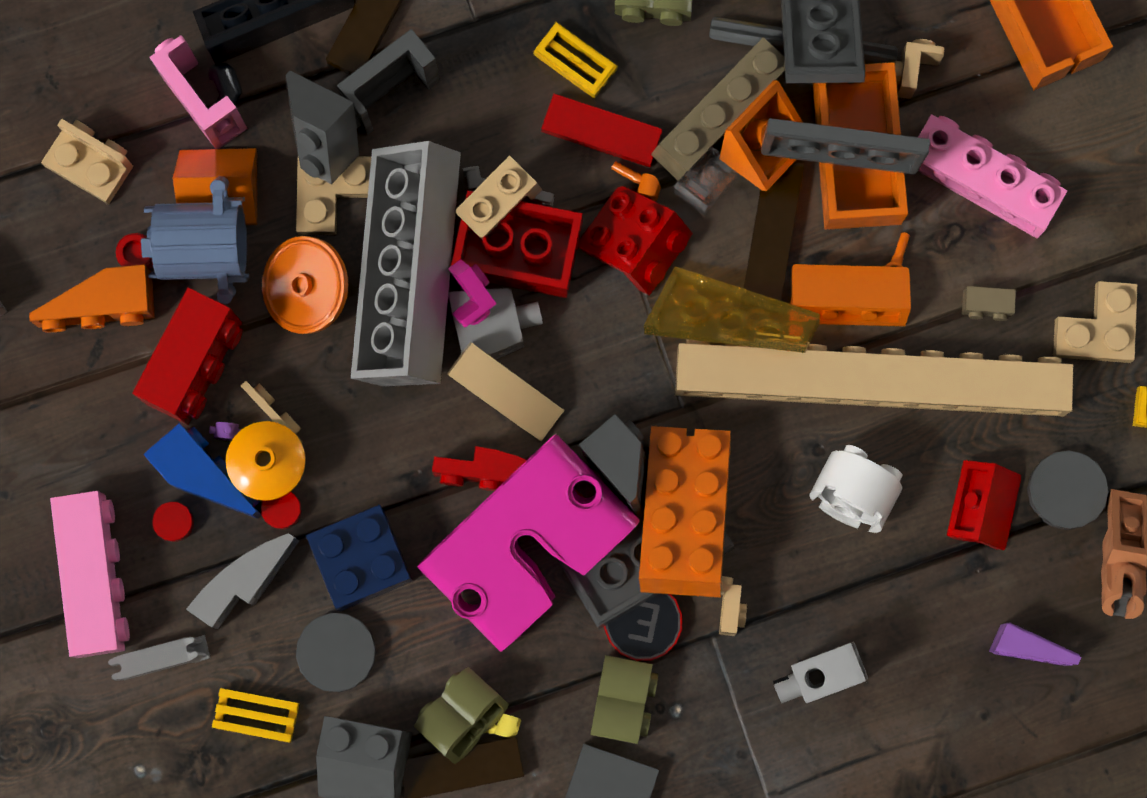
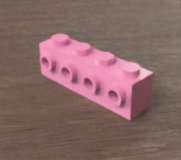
[918,114,1067,239]
[50,491,130,658]

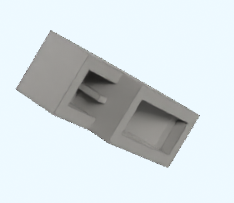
[186,533,299,629]

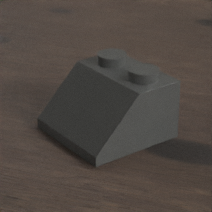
[286,71,359,184]
[579,414,649,524]
[316,716,413,798]

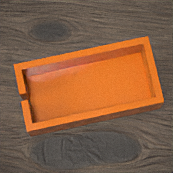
[990,0,1113,91]
[812,62,908,230]
[639,426,731,598]

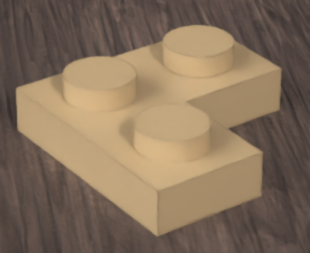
[296,156,371,235]
[1053,281,1137,363]

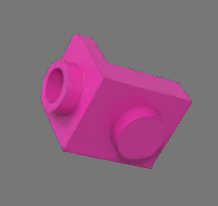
[448,259,496,327]

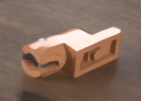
[1101,489,1147,619]

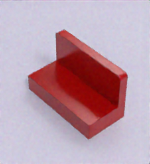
[946,460,1021,551]

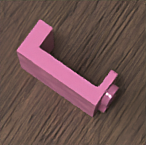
[149,35,248,149]

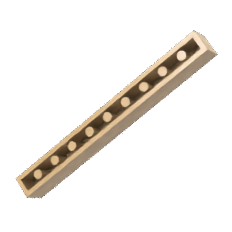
[675,338,1073,417]

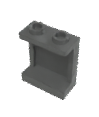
[337,29,440,135]

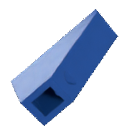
[143,423,262,519]

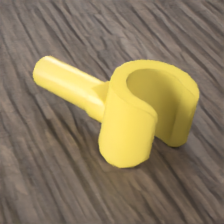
[485,714,521,738]

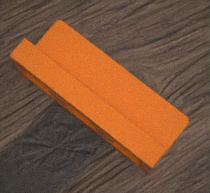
[789,264,911,326]

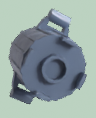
[141,176,249,304]

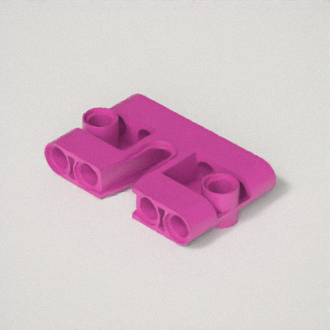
[417,434,640,652]

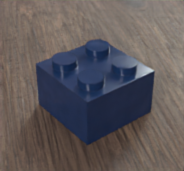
[306,505,413,612]

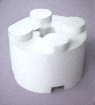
[809,445,903,533]

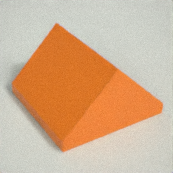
[719,80,803,191]
[173,148,257,225]

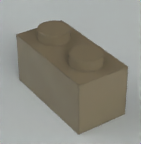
[962,286,1016,321]

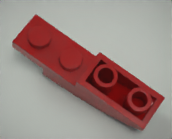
[432,446,585,498]

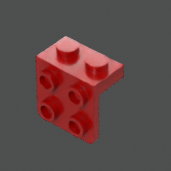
[578,186,693,296]

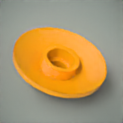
[226,421,306,501]

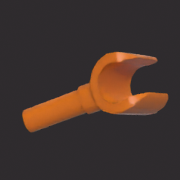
[611,161,661,201]
[885,232,910,267]

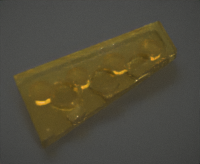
[644,266,820,353]

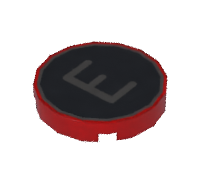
[604,594,682,661]

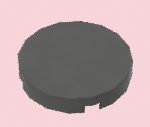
[1027,450,1109,530]
[296,613,376,692]

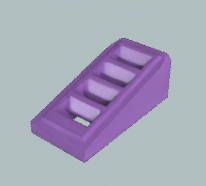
[989,622,1081,666]

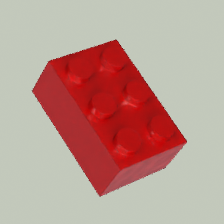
[451,190,583,298]
[132,288,243,425]

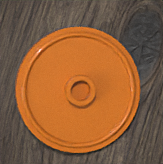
[262,236,348,334]

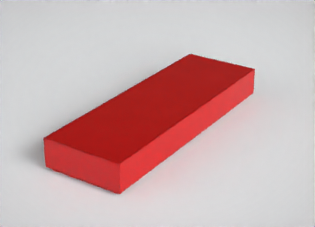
[541,93,663,168]

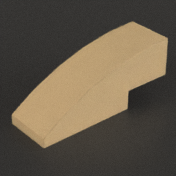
[447,341,564,441]

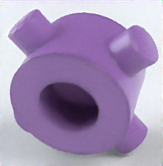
[209,422,242,441]

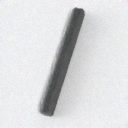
[709,17,898,64]

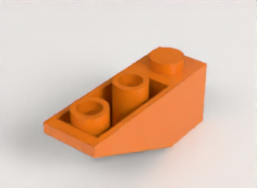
[29,265,155,333]

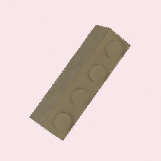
[651,37,785,181]

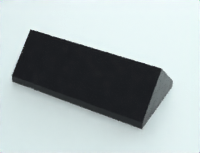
[193,0,355,63]

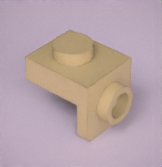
[895,39,945,99]
[719,576,747,636]

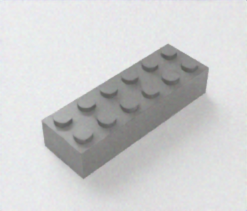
[351,141,461,387]

